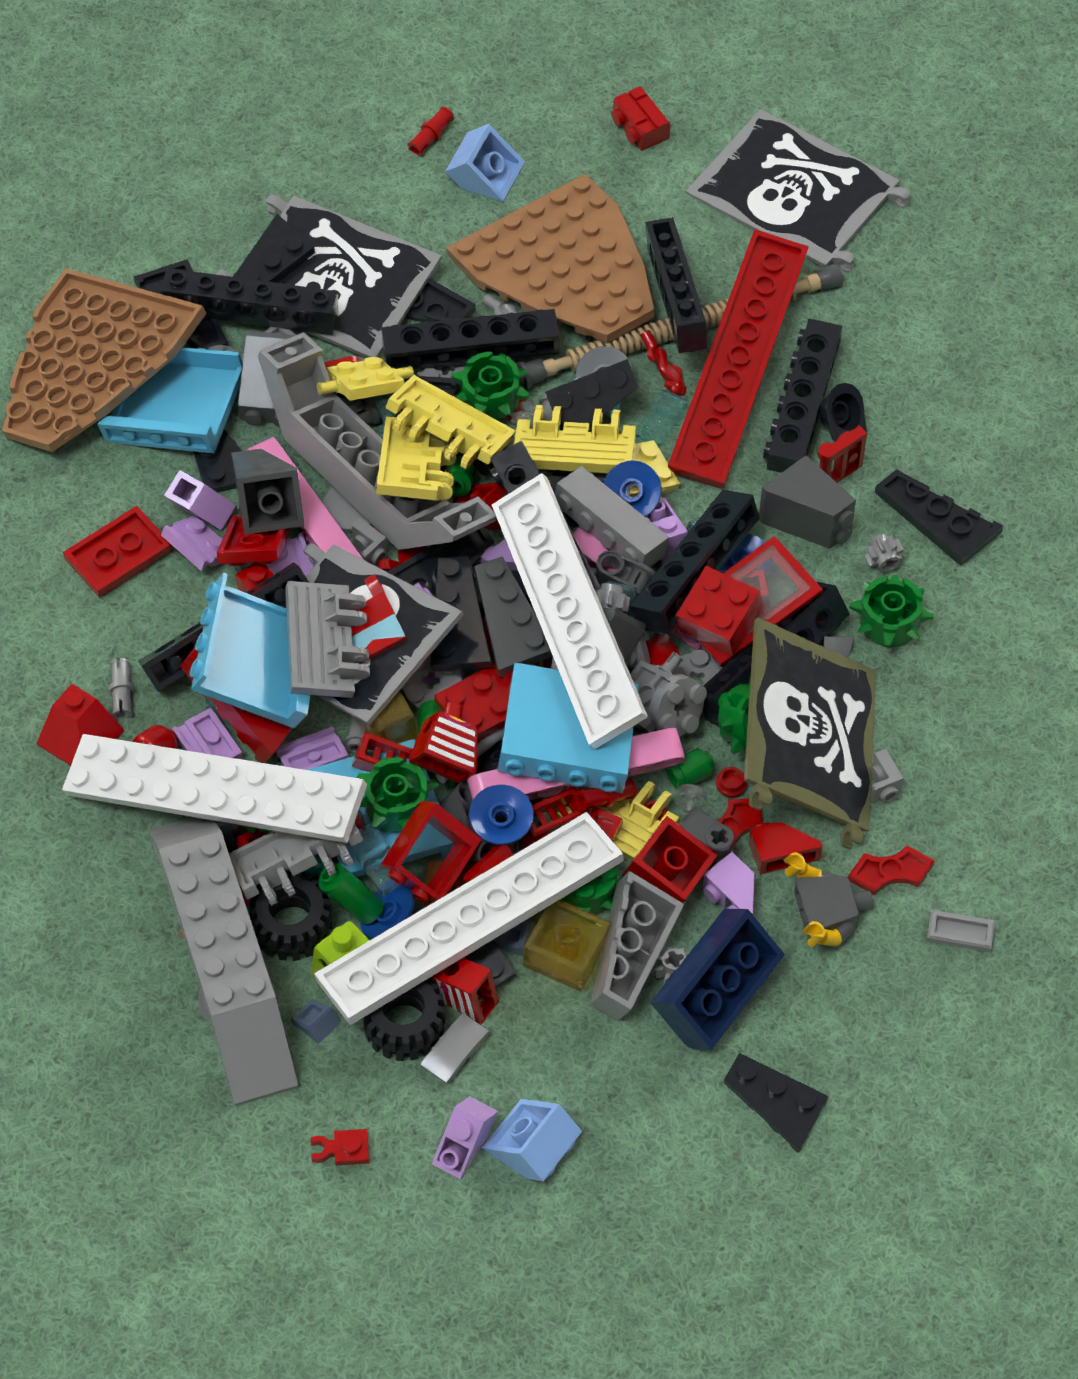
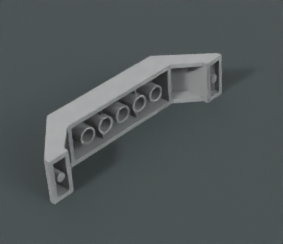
[258,332,497,550]
[149,817,299,1106]

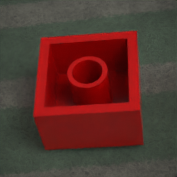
[676,566,763,656]
[622,816,718,903]

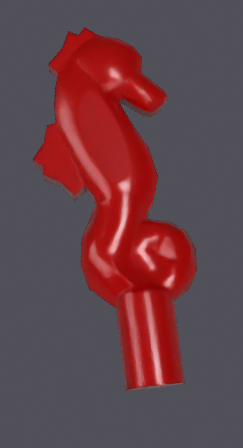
[640,330,687,396]

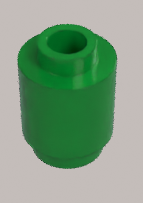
[445,456,475,497]
[666,748,715,789]

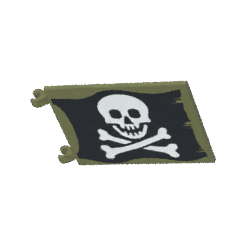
[744,617,876,849]

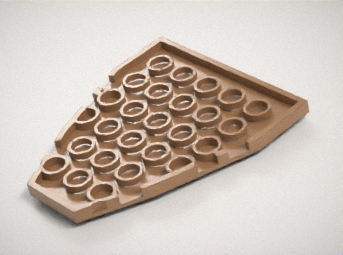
[446,174,655,343]
[2,268,206,452]

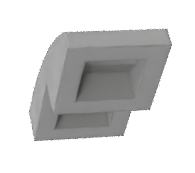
[421,1013,490,1084]

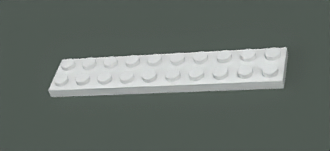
[492,473,648,749]
[62,734,367,843]
[314,812,624,1025]

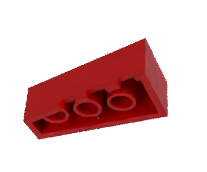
[180,647,292,763]

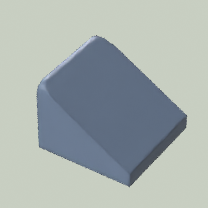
[497,921,542,959]
[291,999,341,1044]

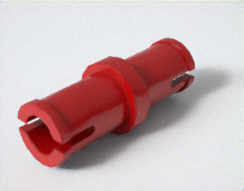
[407,106,455,156]
[574,779,637,811]

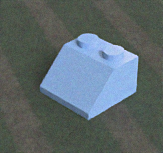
[445,124,525,202]
[482,1099,582,1181]

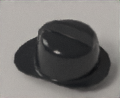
[819,383,867,442]

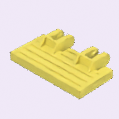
[385,375,516,469]
[514,405,636,473]
[376,416,456,501]
[541,781,679,861]

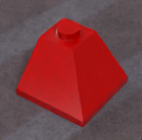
[36,684,124,766]

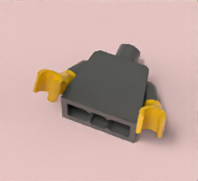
[784,852,873,947]

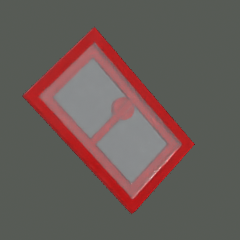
[698,536,823,667]

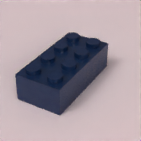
[650,909,785,1050]

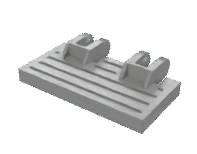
[285,581,370,698]
[229,822,364,906]

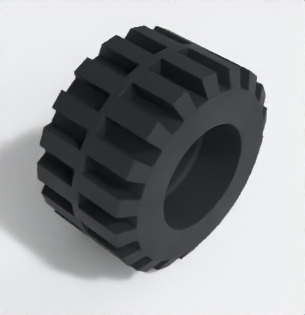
[249,872,332,961]
[363,978,445,1061]

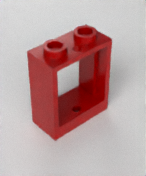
[380,801,482,904]

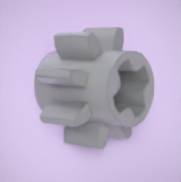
[865,534,904,572]
[595,583,630,612]
[655,947,686,983]

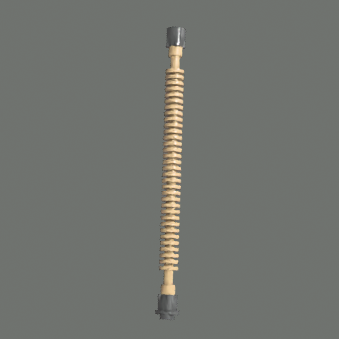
[517,264,843,390]

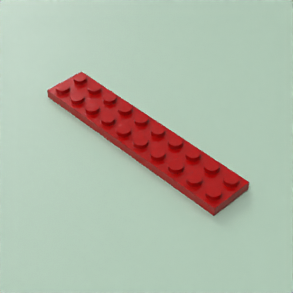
[668,229,809,489]

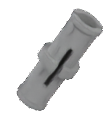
[109,658,134,719]

